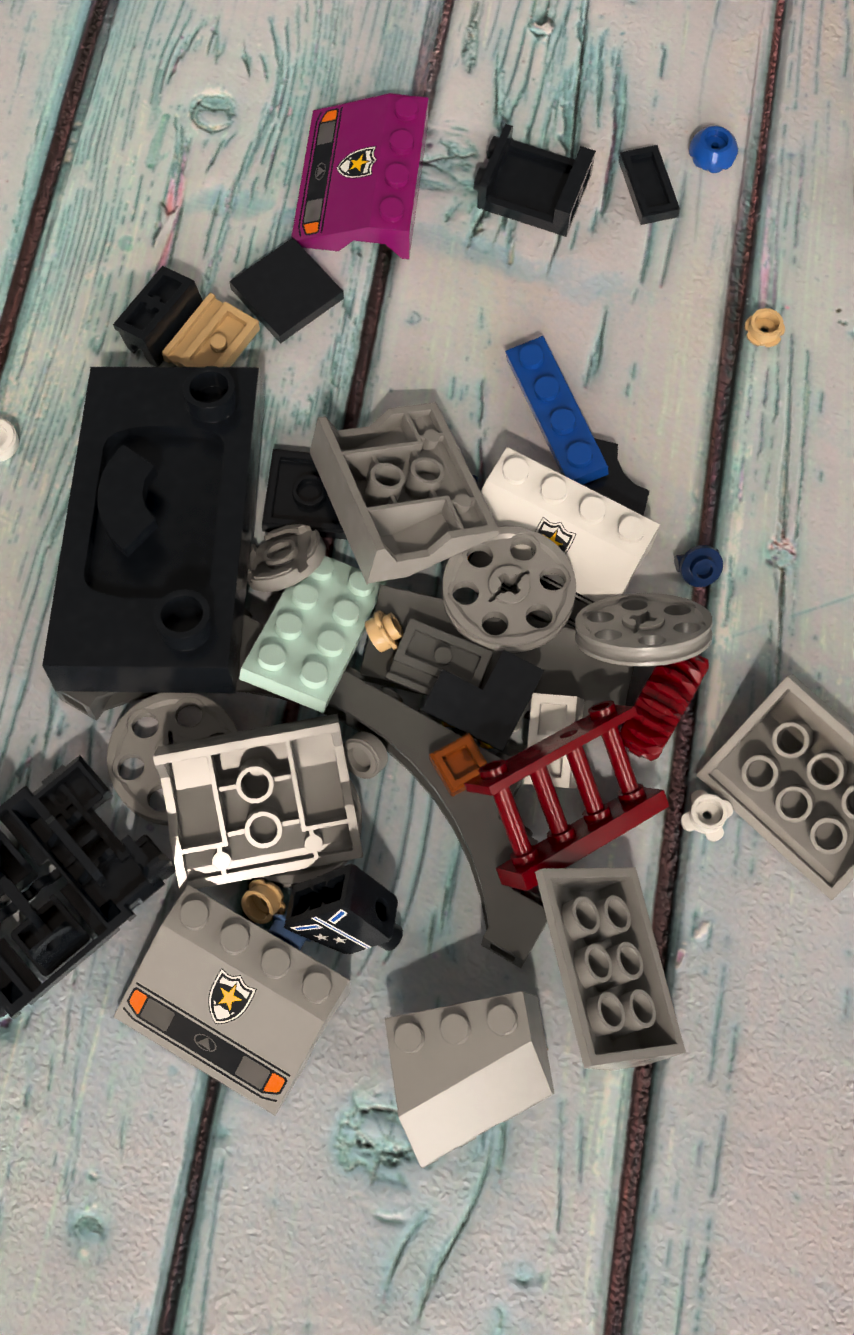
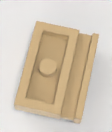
[162,292,260,367]

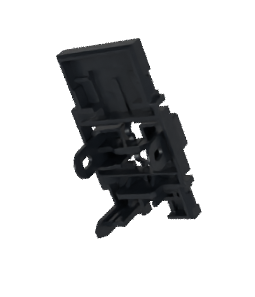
[0,755,176,1023]

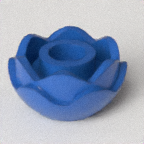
[689,126,738,173]

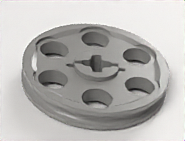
[442,526,576,653]
[575,593,712,666]
[107,693,238,826]

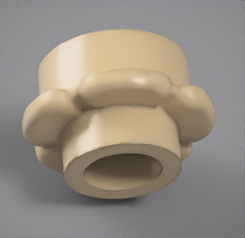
[744,308,785,348]
[365,610,404,653]
[241,879,286,924]

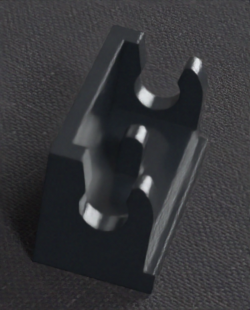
[113,266,203,367]

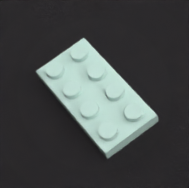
[239,556,388,713]

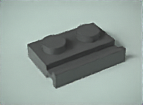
[386,618,493,696]

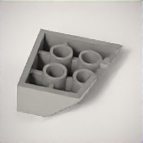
[385,991,554,1168]

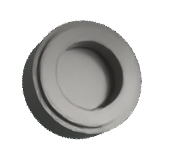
[343,732,388,779]

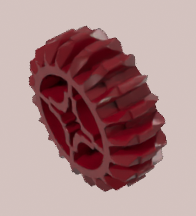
[620,654,709,761]

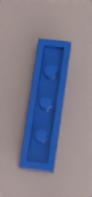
[505,336,609,485]

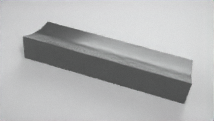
[360,585,634,736]

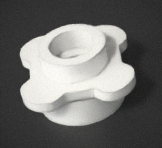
[681,790,733,842]

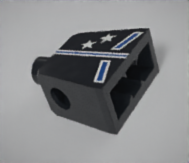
[284,863,403,954]

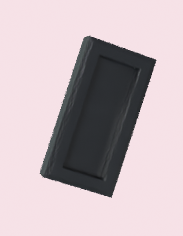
[618,145,680,225]

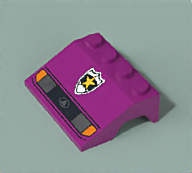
[291,93,429,259]

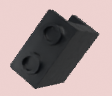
[473,123,596,237]

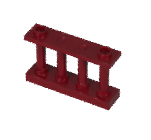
[464,701,669,891]

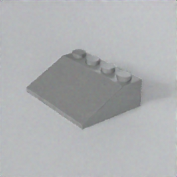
[696,675,854,900]
[535,867,686,1070]

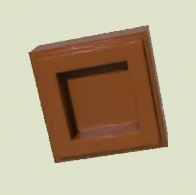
[429,733,487,797]

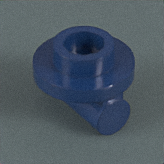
[674,545,723,587]

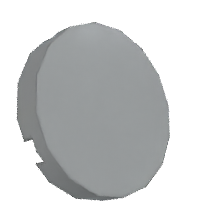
[247,524,325,592]

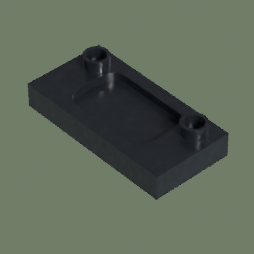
[42,366,265,694]

